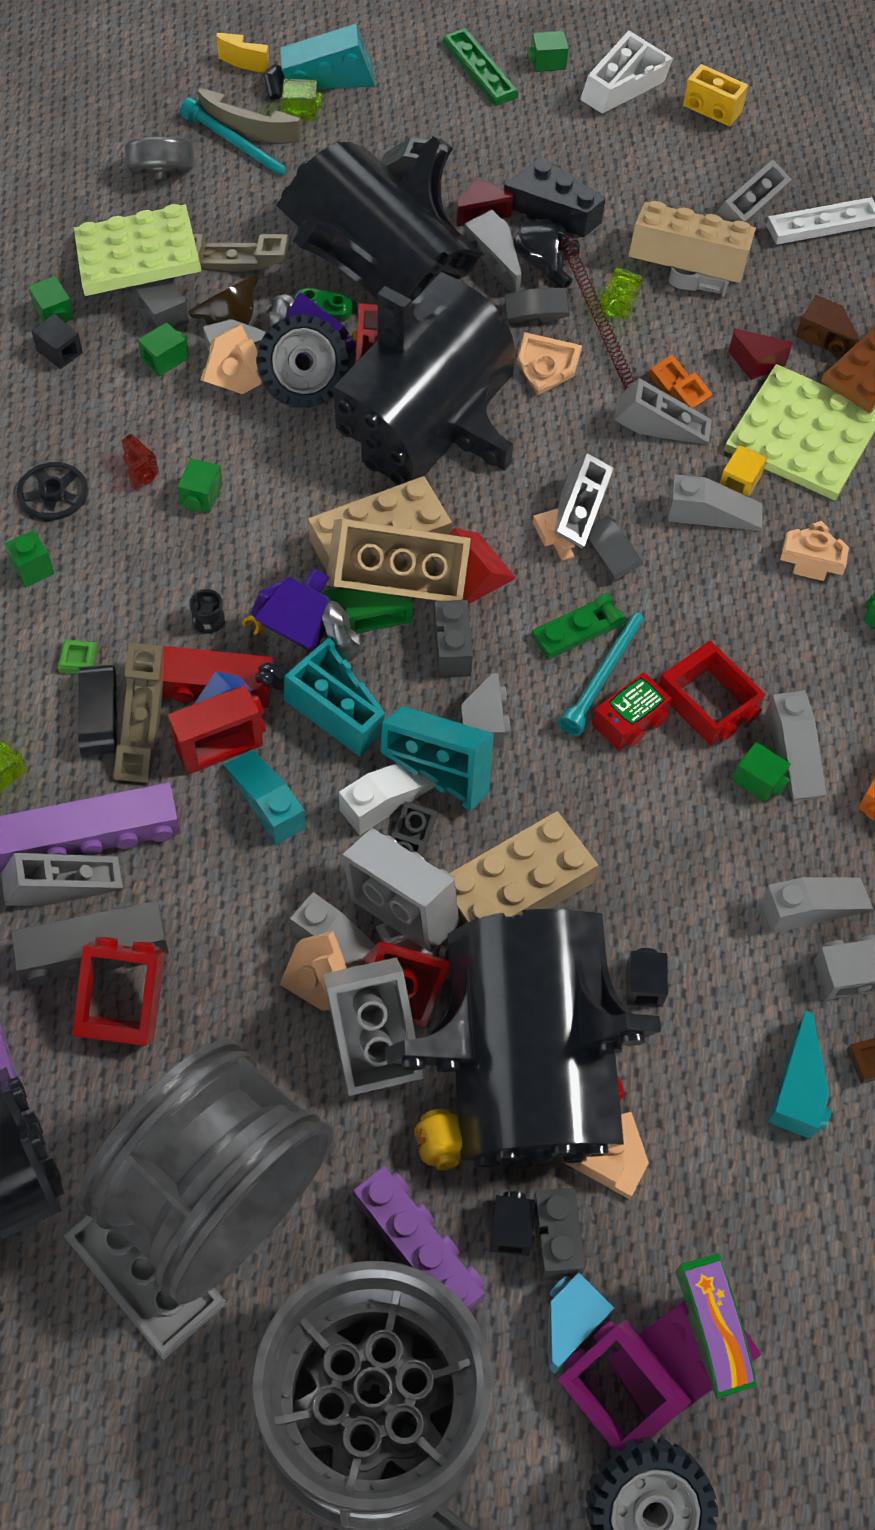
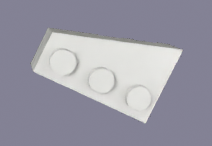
[580,30,673,114]

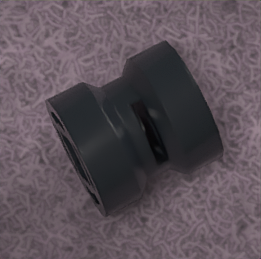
[189,589,225,634]

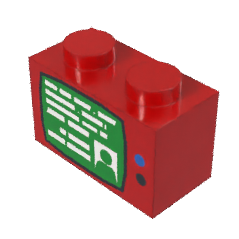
[592,672,672,751]

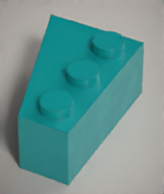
[283,637,385,757]
[381,706,494,811]

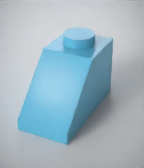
[548,1273,614,1374]

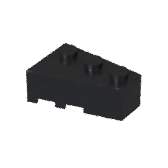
[504,156,606,237]

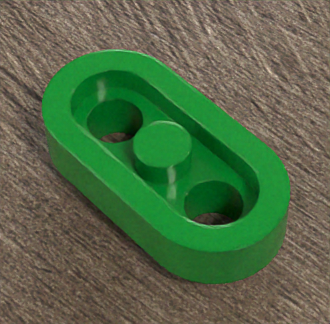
[295,288,352,322]

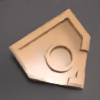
[200,324,262,394]
[517,332,582,395]
[780,521,849,581]
[279,931,347,1011]
[562,1112,649,1200]

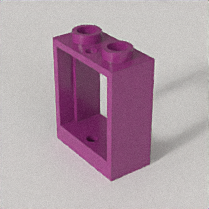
[558,1319,693,1452]

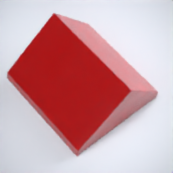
[448,528,515,605]
[362,942,449,1028]

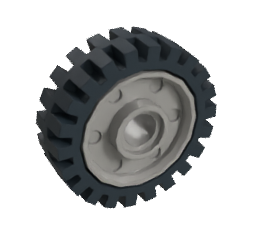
[256,315,349,408]
[585,1437,718,1530]

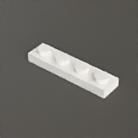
[766,197,875,245]

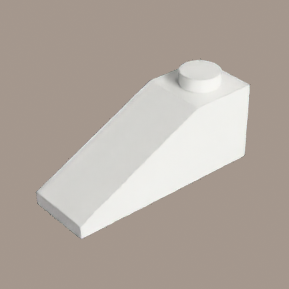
[339,763,436,835]

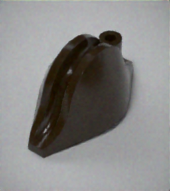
[188,275,258,325]

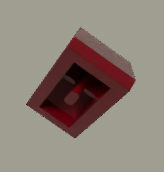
[456,178,513,227]
[728,328,793,380]

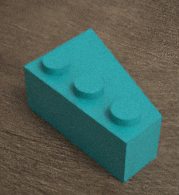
[280,23,375,89]

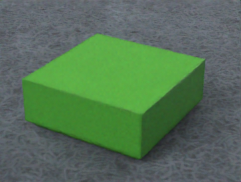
[58,639,98,674]

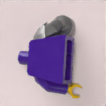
[269,292,357,365]
[242,568,362,661]

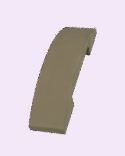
[198,87,301,143]
[193,234,289,272]
[113,642,164,783]

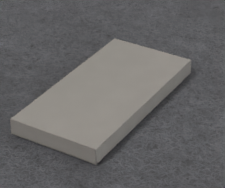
[63,1215,227,1360]

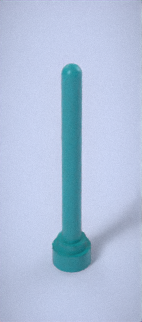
[180,97,286,176]
[558,612,644,736]

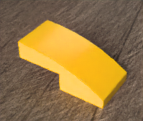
[216,33,270,73]

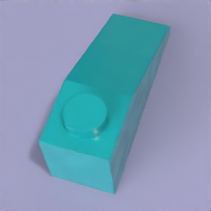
[223,749,306,845]
[768,1011,832,1139]

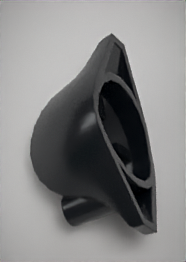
[514,218,558,278]

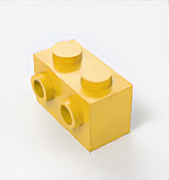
[683,64,748,127]

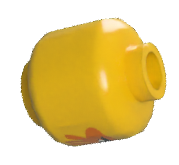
[414,1109,462,1170]

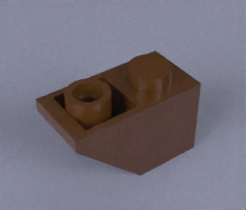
[796,295,858,357]

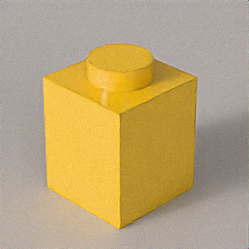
[720,445,767,497]

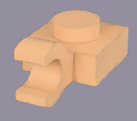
[533,509,575,561]

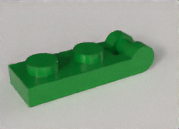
[531,593,626,660]

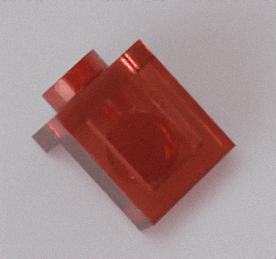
[121,434,159,490]

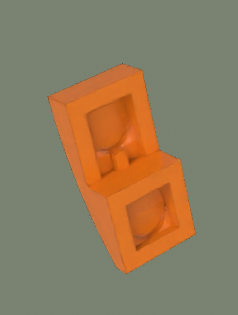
[647,354,713,409]

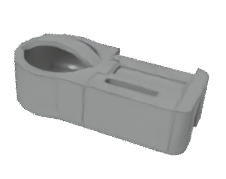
[668,266,729,296]

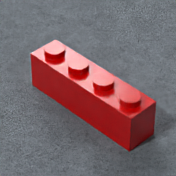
[162,646,274,708]

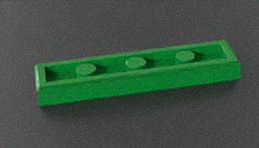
[443,28,519,106]

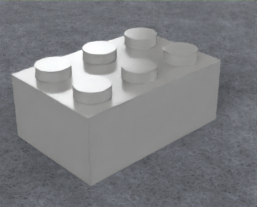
[342,828,460,953]
[323,957,424,1096]

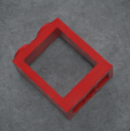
[659,640,766,746]
[168,685,266,775]
[72,937,165,1046]

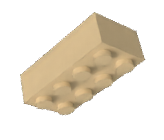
[628,201,756,283]
[308,476,452,588]
[326,519,471,601]
[450,811,598,927]

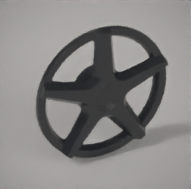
[16,462,88,522]

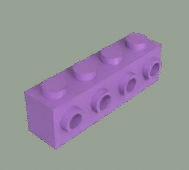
[353,1166,485,1312]

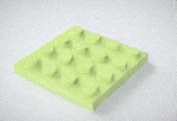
[74,204,202,296]
[724,364,875,501]

